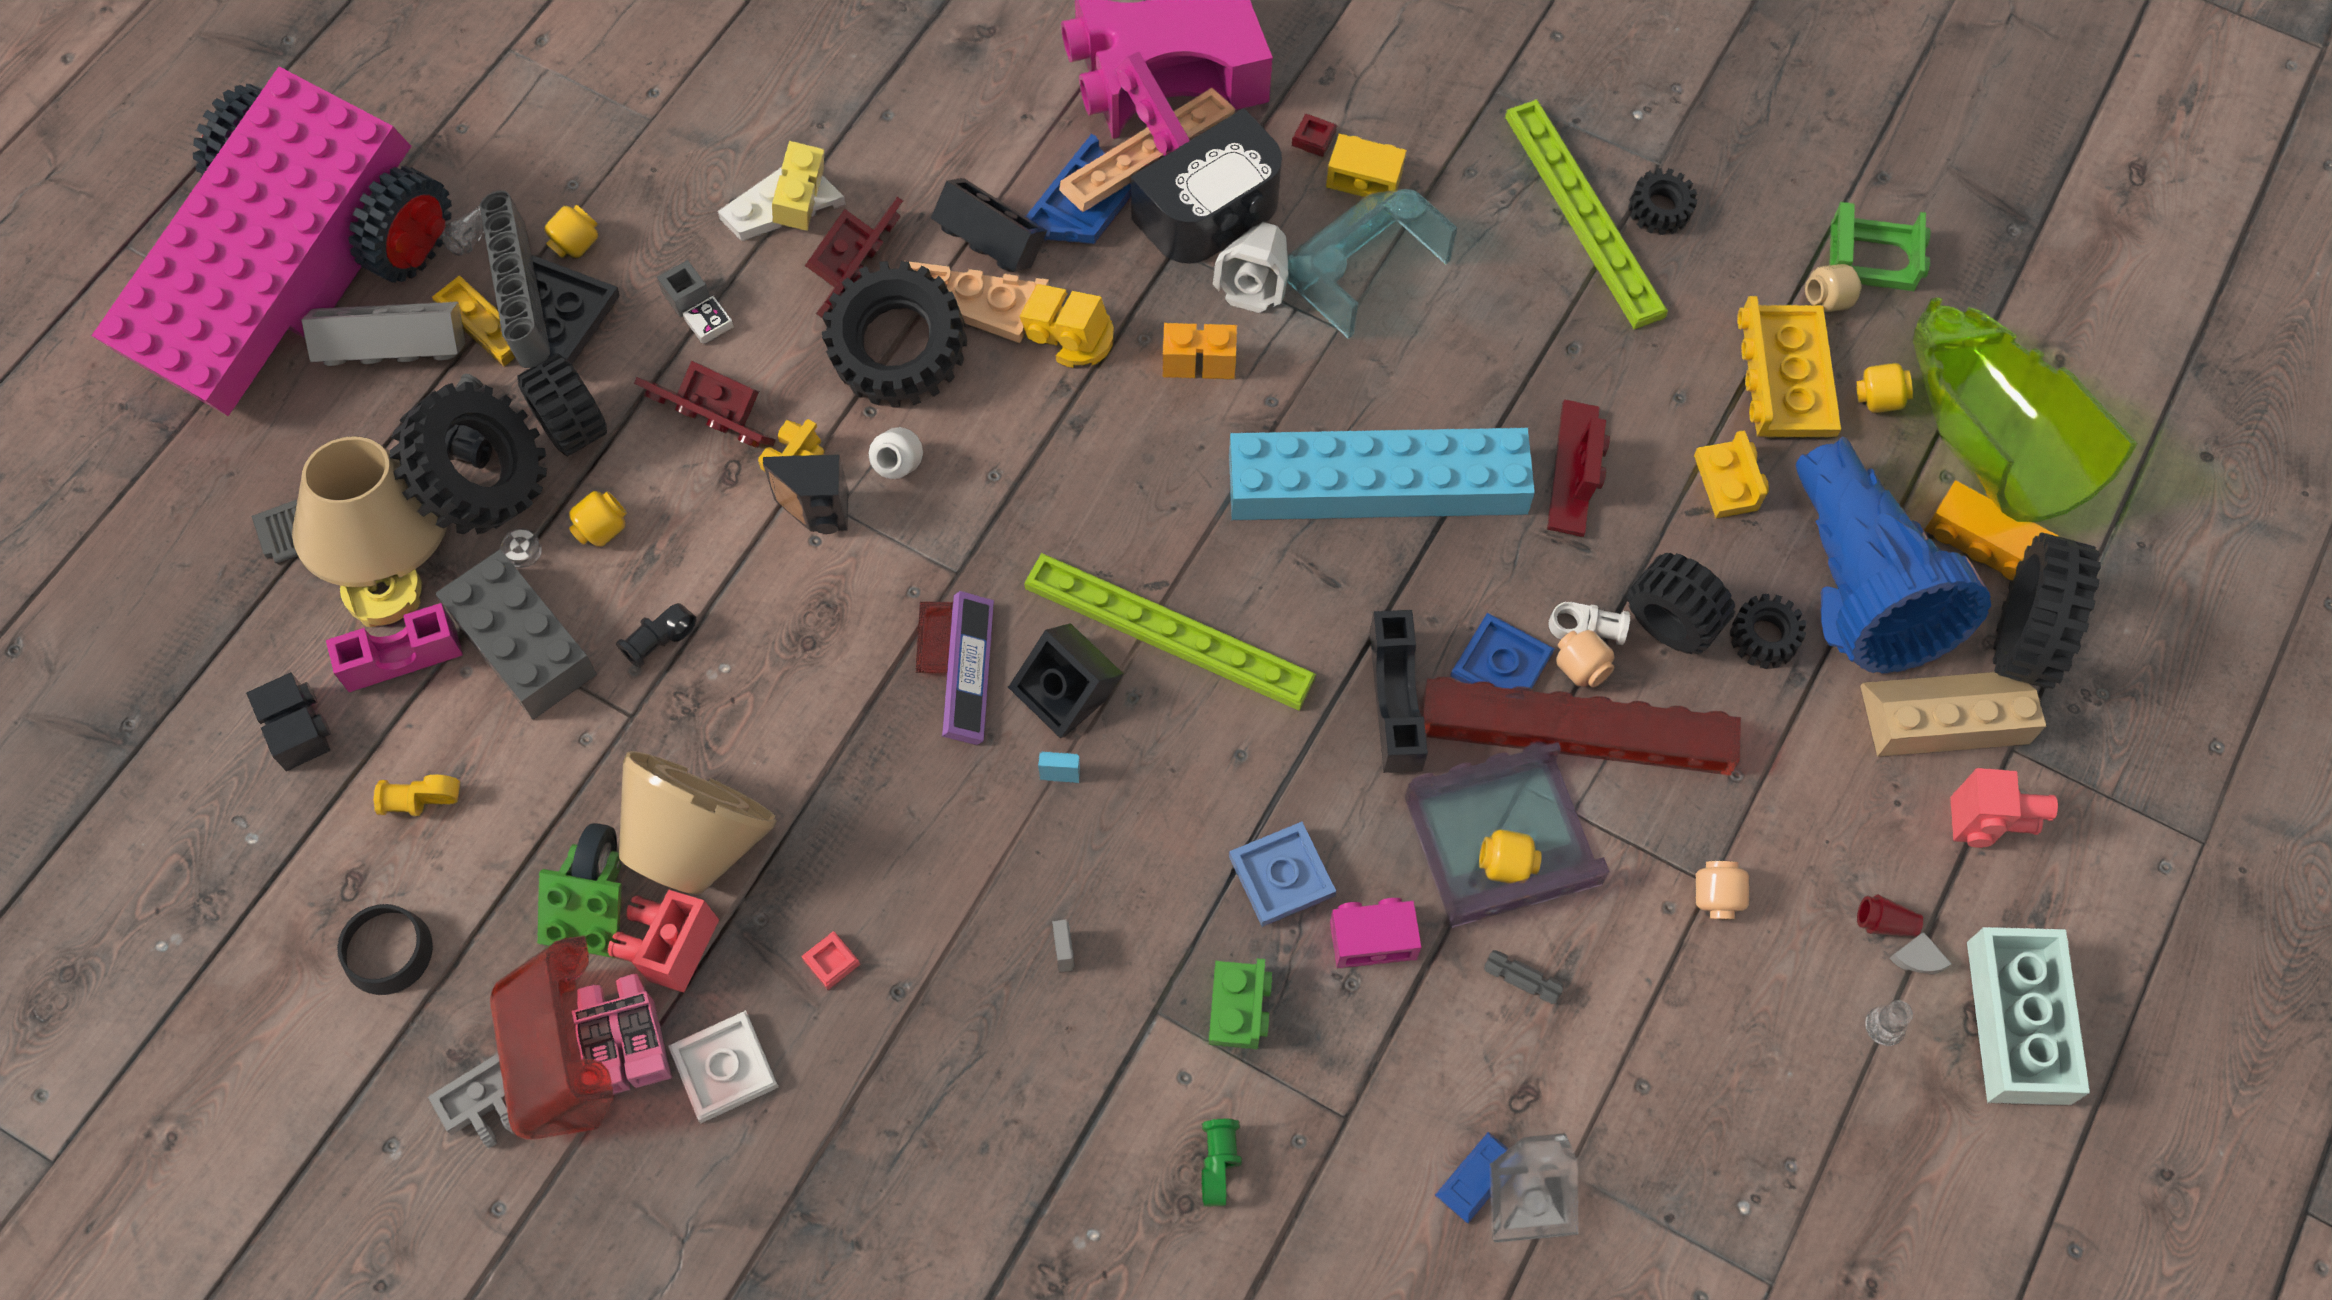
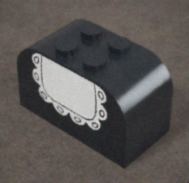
[1131,108,1282,264]

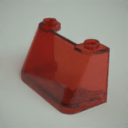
[490,936,614,1140]

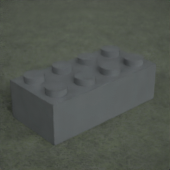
[435,549,597,720]

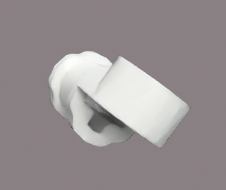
[1549,602,1630,645]

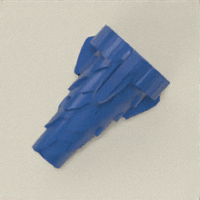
[1795,436,1992,673]

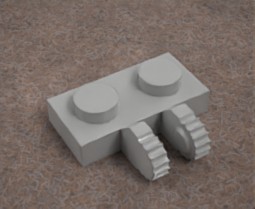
[428,1050,527,1149]

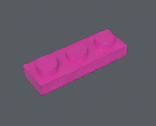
[1115,51,1190,156]

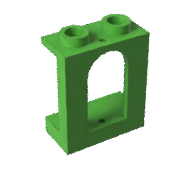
[1830,202,1931,291]

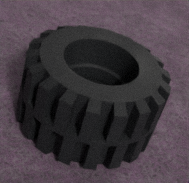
[517,353,607,456]
[1627,553,1735,654]

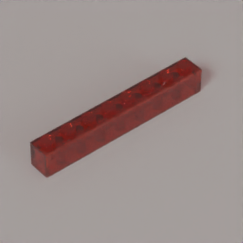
[1421,677,1741,775]

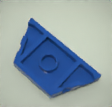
[1025,134,1131,244]

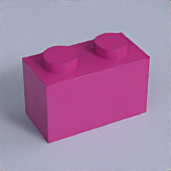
[1330,898,1421,968]

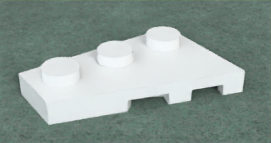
[718,167,846,241]

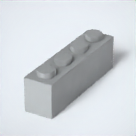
[302,302,466,366]

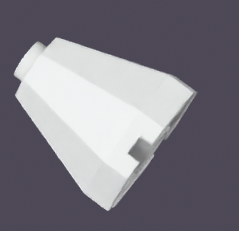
[1213,222,1288,313]

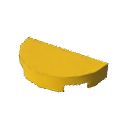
[1056,314,1114,368]

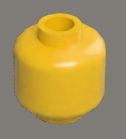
[544,205,598,258]
[1856,363,1913,413]
[569,491,627,547]
[1479,829,1542,885]

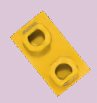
[758,419,825,472]

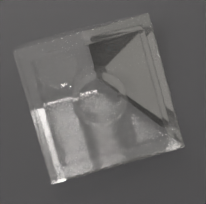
[1490,1133,1578,1243]

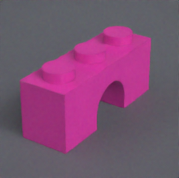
[326,603,463,692]

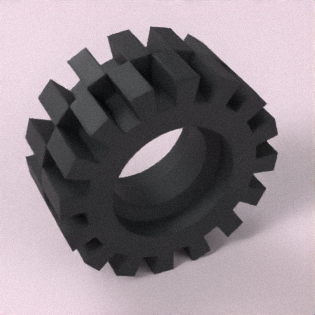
[1628,168,1698,235]
[1730,594,1806,669]

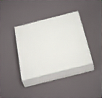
[668,1011,779,1123]

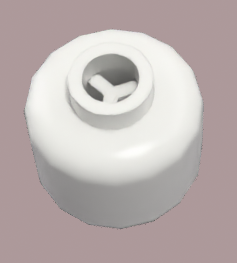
[869,427,923,479]

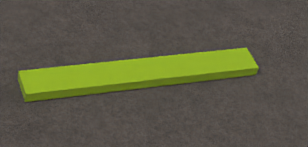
[1505,99,1668,330]
[1024,553,1316,711]

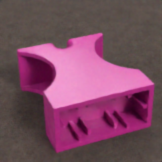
[1061,0,1273,139]

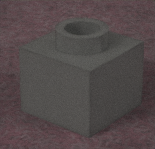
[657,260,710,318]

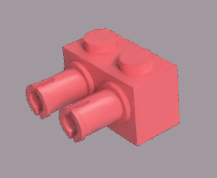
[1950,768,2058,848]
[608,889,719,993]

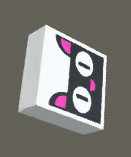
[682,296,734,344]

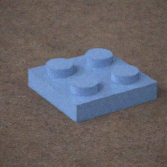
[1229,822,1336,927]

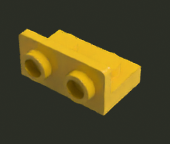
[1694,430,1769,518]

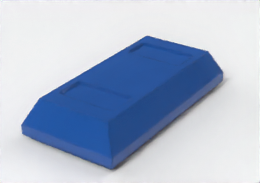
[1435,1132,1521,1224]

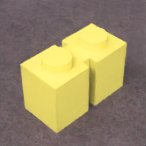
[772,141,824,231]

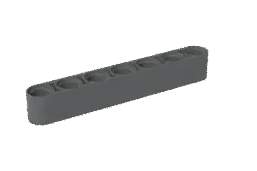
[480,191,550,368]

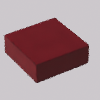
[1292,113,1337,157]

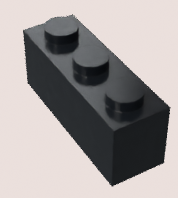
[931,178,1047,272]

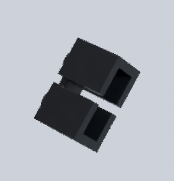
[246,672,331,771]

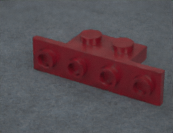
[805,197,903,318]
[634,361,776,448]
[1547,399,1610,537]

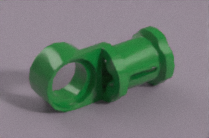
[1202,1119,1242,1207]

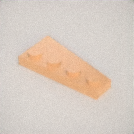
[908,261,1049,343]

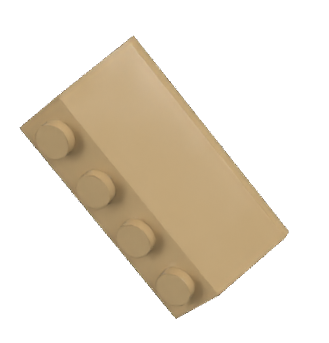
[1861,672,2046,757]

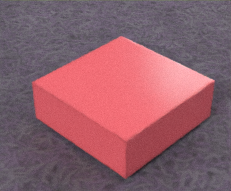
[801,931,860,990]

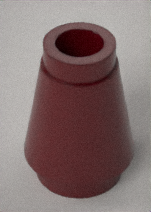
[1857,894,1923,937]

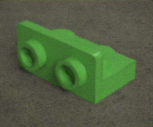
[1208,958,1272,1049]

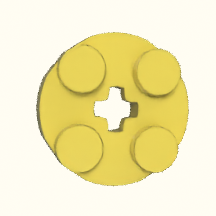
[340,569,422,627]

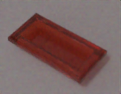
[916,602,953,673]

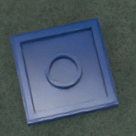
[1450,613,1555,712]

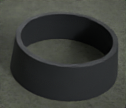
[337,904,433,995]

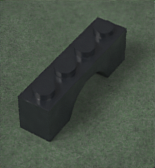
[1369,610,1428,773]

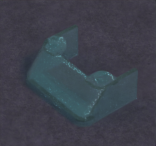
[1287,189,1457,339]

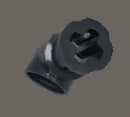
[616,603,697,668]

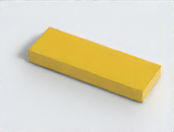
[432,275,516,366]

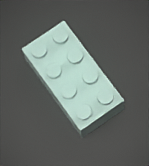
[1967,927,2090,1105]

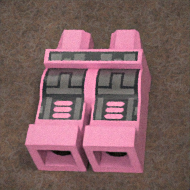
[572,974,672,1100]

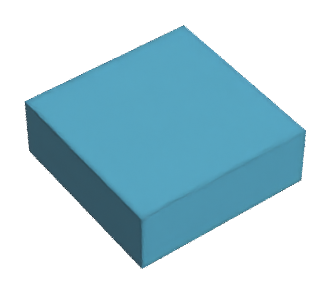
[1038,752,1080,783]

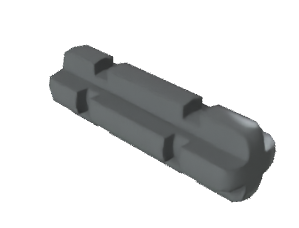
[1484,950,1564,1004]

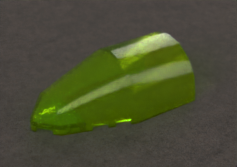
[1912,297,2138,522]

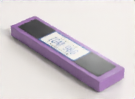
[942,591,994,745]

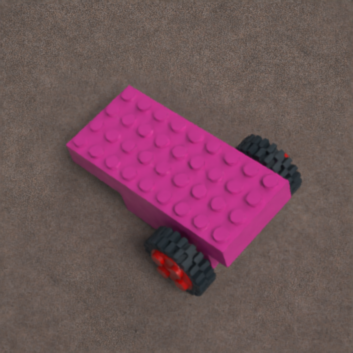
[91,66,452,416]

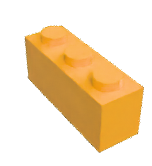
[1924,480,2058,580]

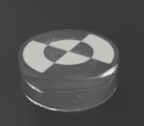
[500,528,542,568]

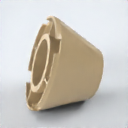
[292,437,447,587]
[619,751,777,894]

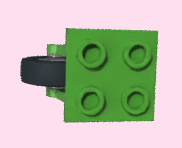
[537,823,622,958]

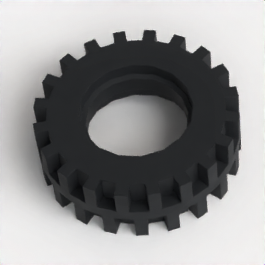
[822,261,967,407]
[390,382,547,534]
[1993,532,2101,689]

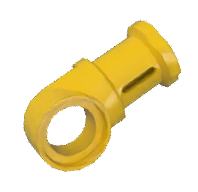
[373,775,460,816]

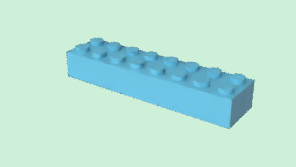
[1229,428,1535,520]

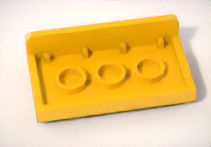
[1737,296,1841,437]

